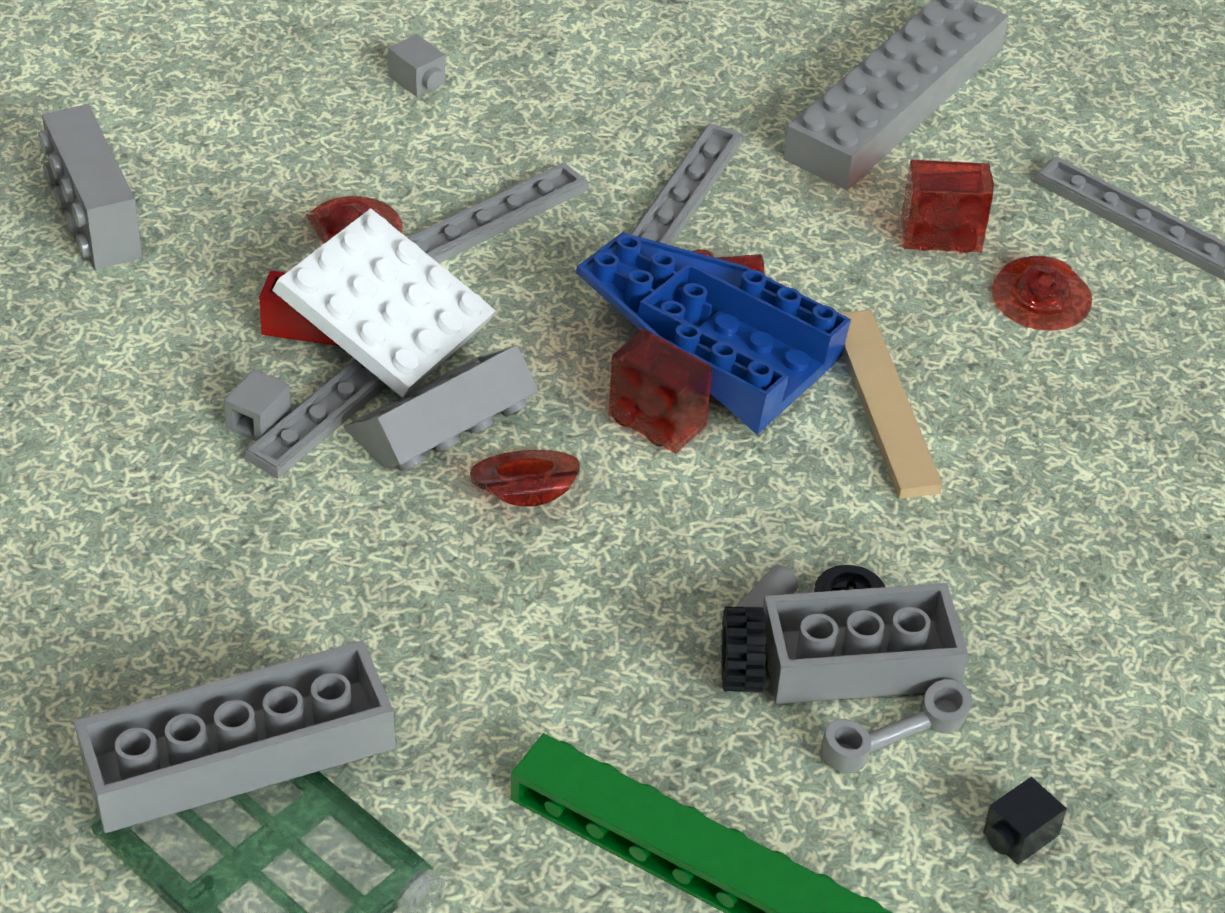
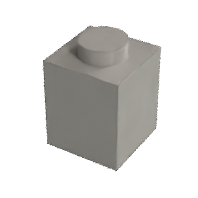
[388,34,445,97]
[224,369,291,441]

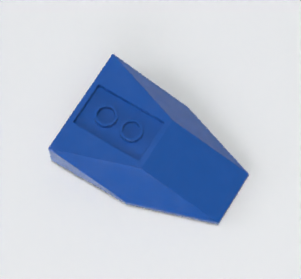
[576,232,851,435]

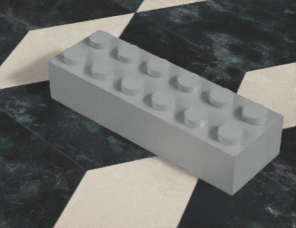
[74,640,396,833]

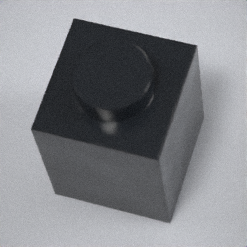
[983,776,1067,865]

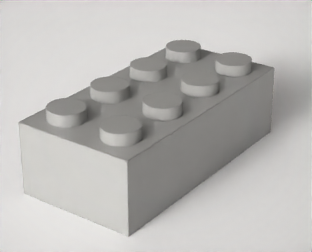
[38,104,142,270]
[763,583,968,704]

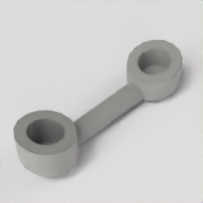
[821,679,972,773]

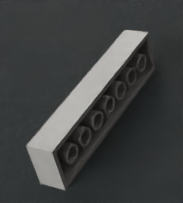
[784,0,1008,190]

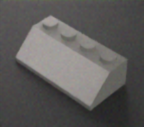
[344,345,539,471]

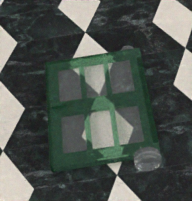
[91,771,445,913]

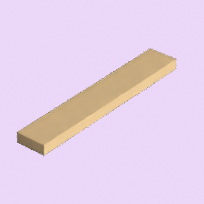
[840,310,942,499]

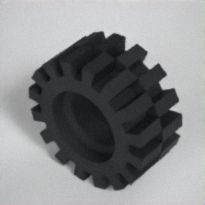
[721,606,766,692]

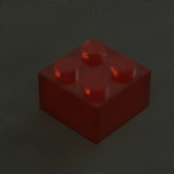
[901,160,993,253]
[608,328,712,454]

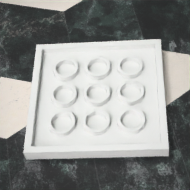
[272,208,496,398]

